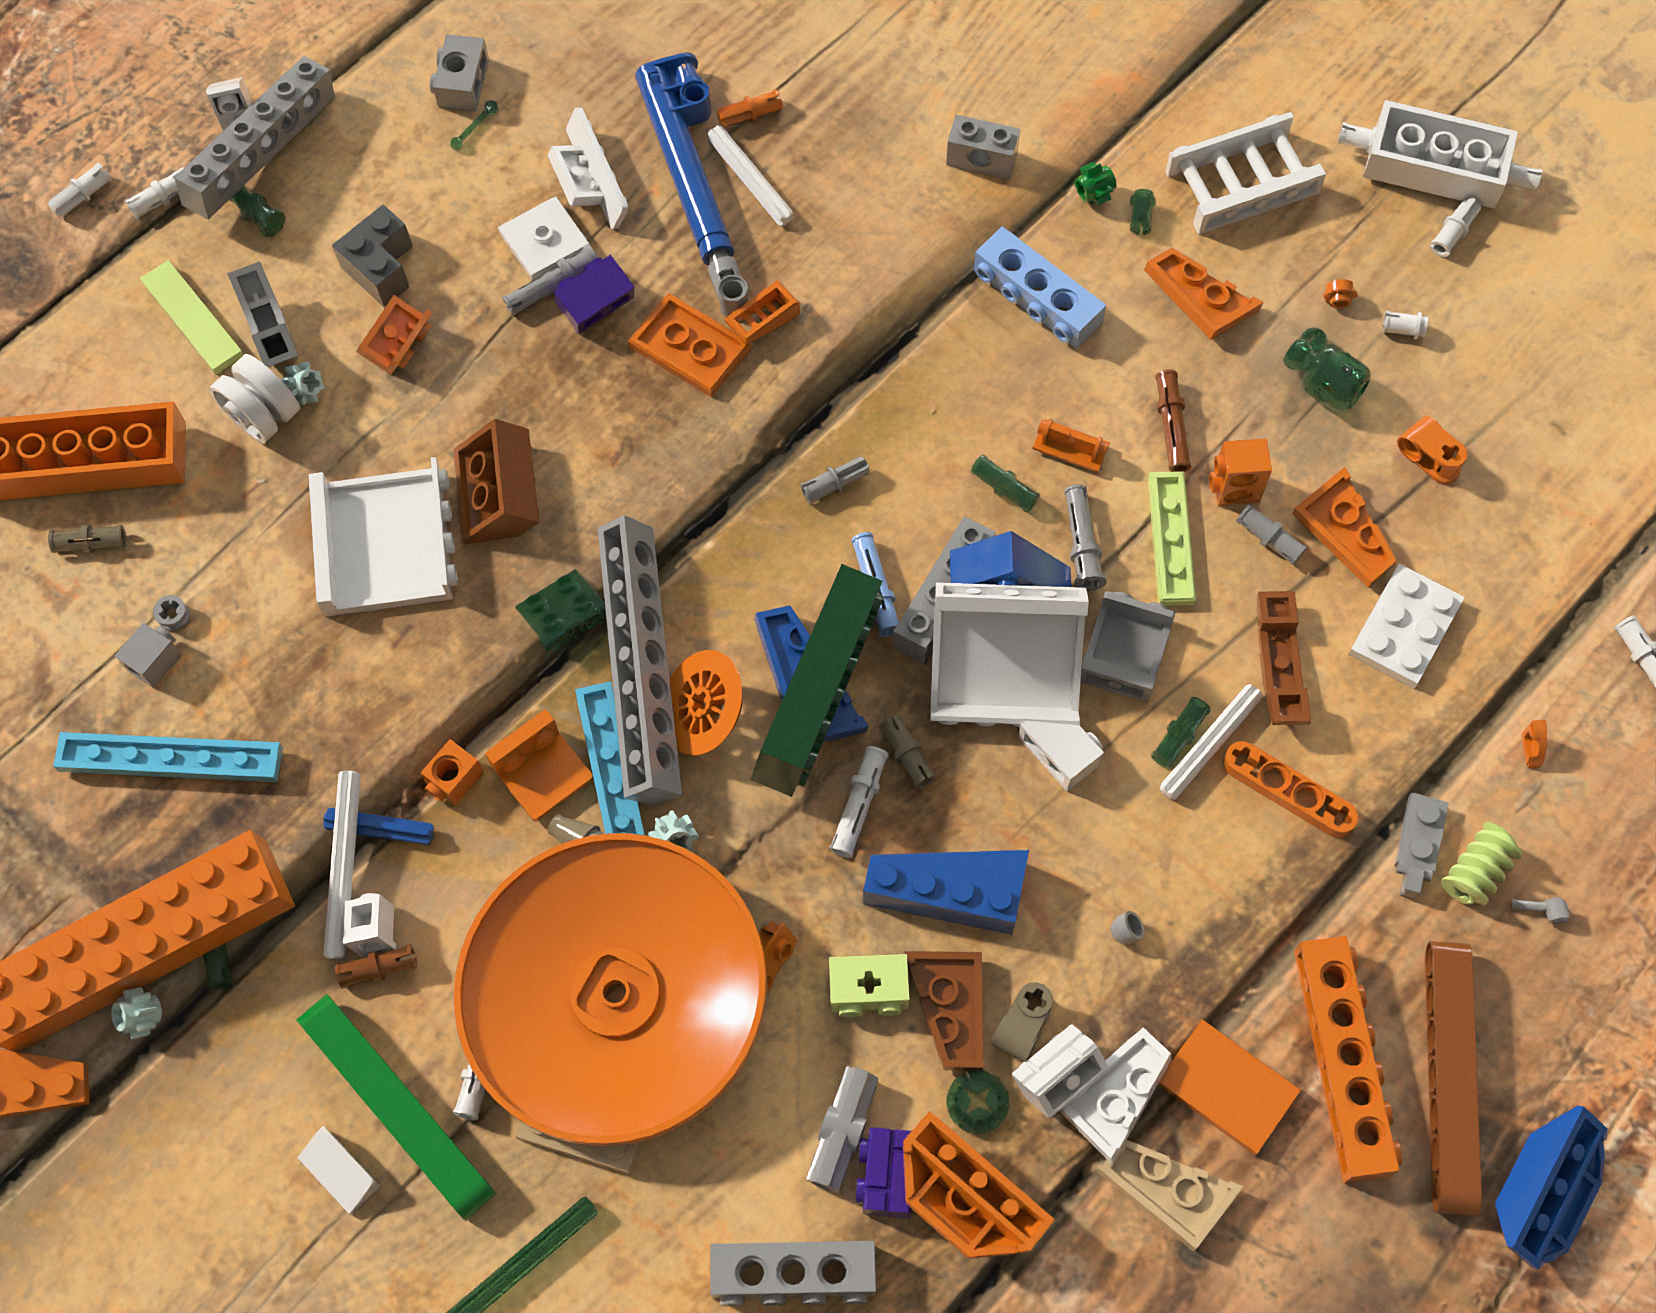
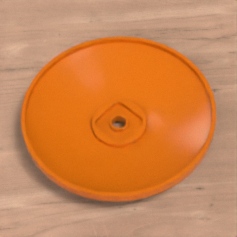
[454,833,767,1146]

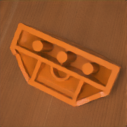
[903,1110,1055,1259]

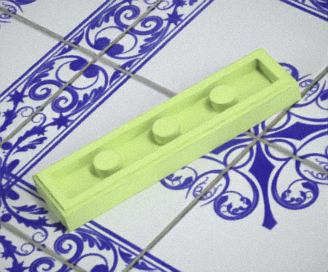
[140,260,243,375]
[1148,472,1196,606]

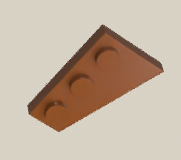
[904,951,984,1071]

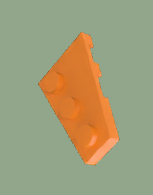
[1144,247,1264,340]
[0,1049,90,1119]

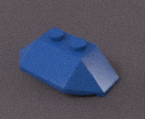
[1495,1105,1608,1269]

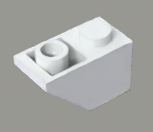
[206,77,252,131]

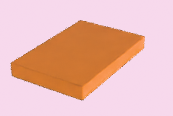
[628,292,752,398]
[1158,1019,1301,1156]

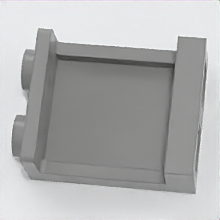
[1080,591,1176,703]

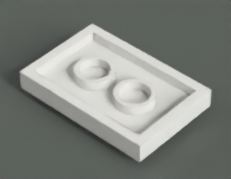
[1348,564,1465,689]

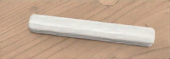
[708,126,793,227]
[1160,684,1263,800]

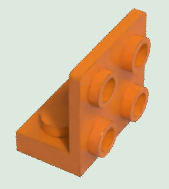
[485,709,594,822]

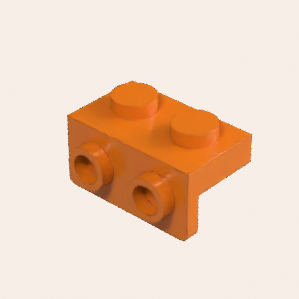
[356,295,432,375]

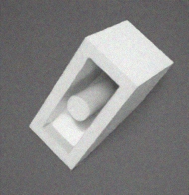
[1018,720,1104,791]

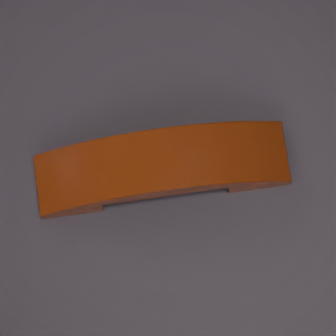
[1257,591,1311,725]

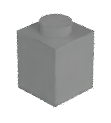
[115,622,181,688]

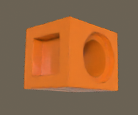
[421,739,484,806]

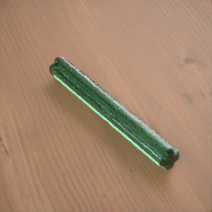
[446,1196,598,1313]

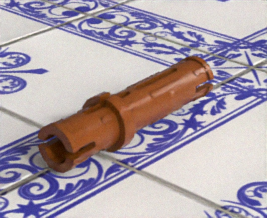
[1155,370,1192,472]

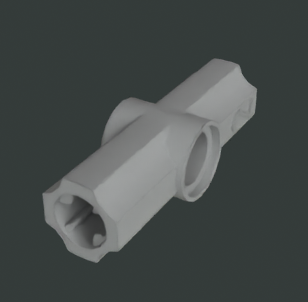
[806,1066,878,1193]

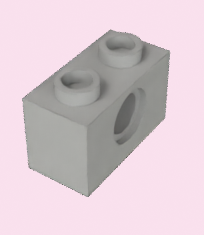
[430,34,489,111]
[946,115,1021,179]

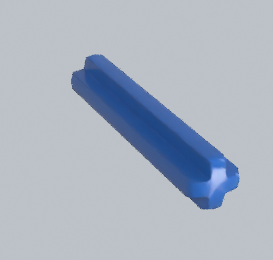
[323,808,435,845]

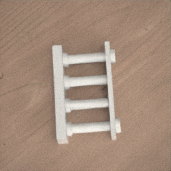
[1165,112,1326,235]

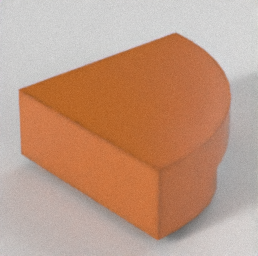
[1521,720,1547,768]

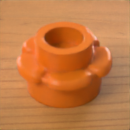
[1323,279,1358,308]

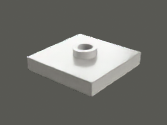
[498,196,589,281]

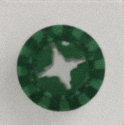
[946,1070,1009,1134]

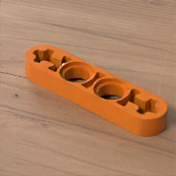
[1223,741,1358,838]

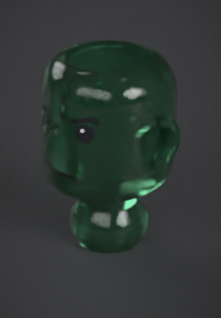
[1283,339,1371,413]

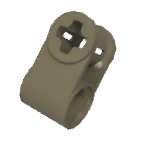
[990,982,1053,1062]

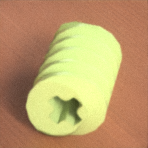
[1441,821,1523,905]

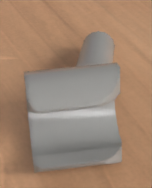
[1512,897,1570,924]

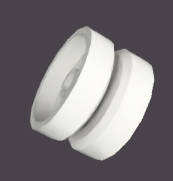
[209,354,301,444]

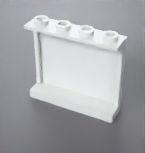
[309,457,458,617]
[930,583,1089,727]

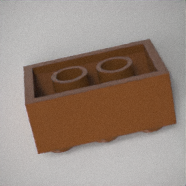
[453,419,539,544]

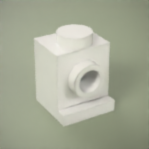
[343,893,397,958]

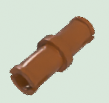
[335,944,418,989]

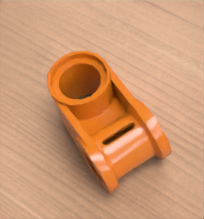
[1397,416,1468,484]

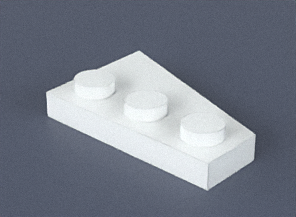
[1059,1028,1172,1164]

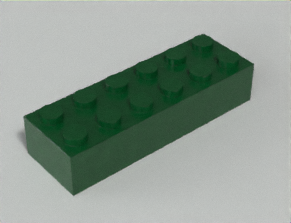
[750,564,884,797]

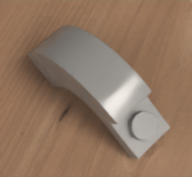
[227,261,299,368]

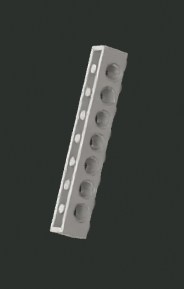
[598,515,682,806]

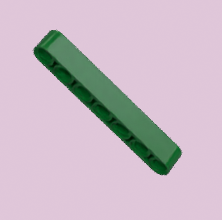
[296,994,497,1222]

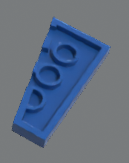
[754,605,869,742]

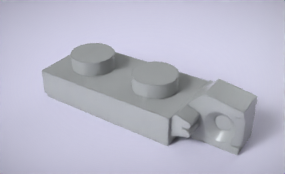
[1394,792,1449,899]

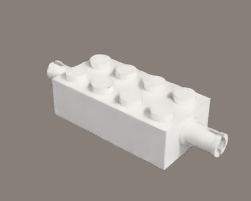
[1338,100,1542,209]

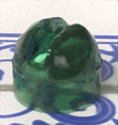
[1298,327,1327,358]

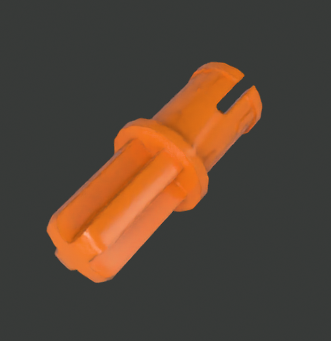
[717,89,783,127]

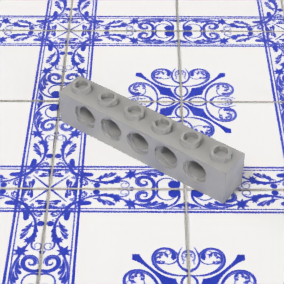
[174,56,335,220]

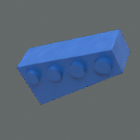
[863,850,1029,935]

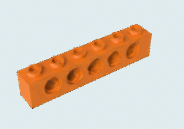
[1294,936,1402,1183]

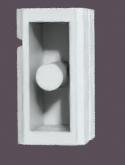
[1012,1024,1109,1119]

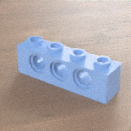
[974,226,1106,349]

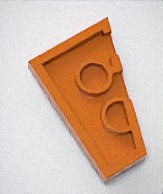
[1292,467,1397,588]

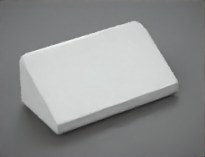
[298,1126,380,1215]

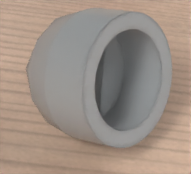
[1110,911,1145,944]

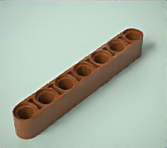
[1425,941,1482,1216]

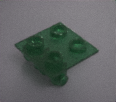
[515,569,606,652]

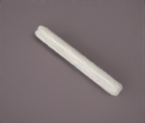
[323,771,361,959]

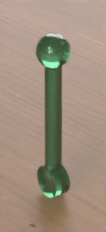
[450,100,498,150]

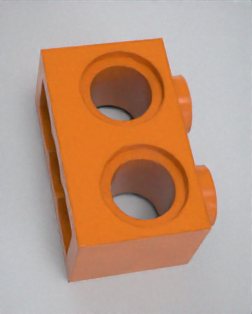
[1209,438,1272,506]

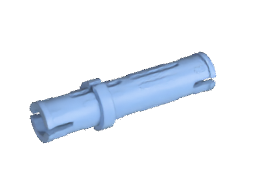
[851,532,899,637]

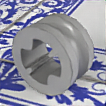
[153,595,190,632]

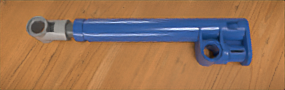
[635,52,749,317]

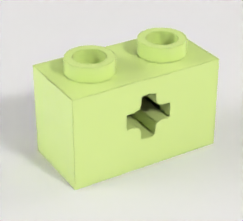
[829,954,909,1017]

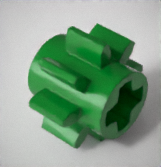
[1075,162,1117,206]

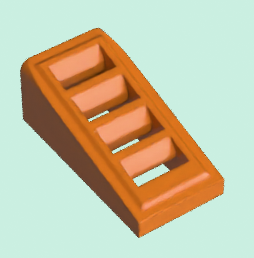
[724,280,800,345]

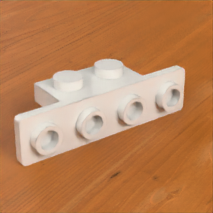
[548,108,628,229]

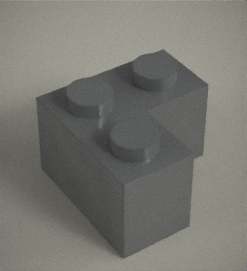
[332,204,413,308]

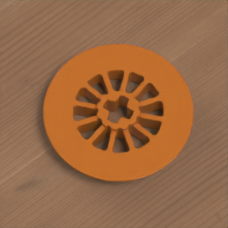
[670,650,743,756]

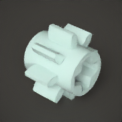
[280,362,325,406]
[648,810,699,852]
[111,987,162,1039]

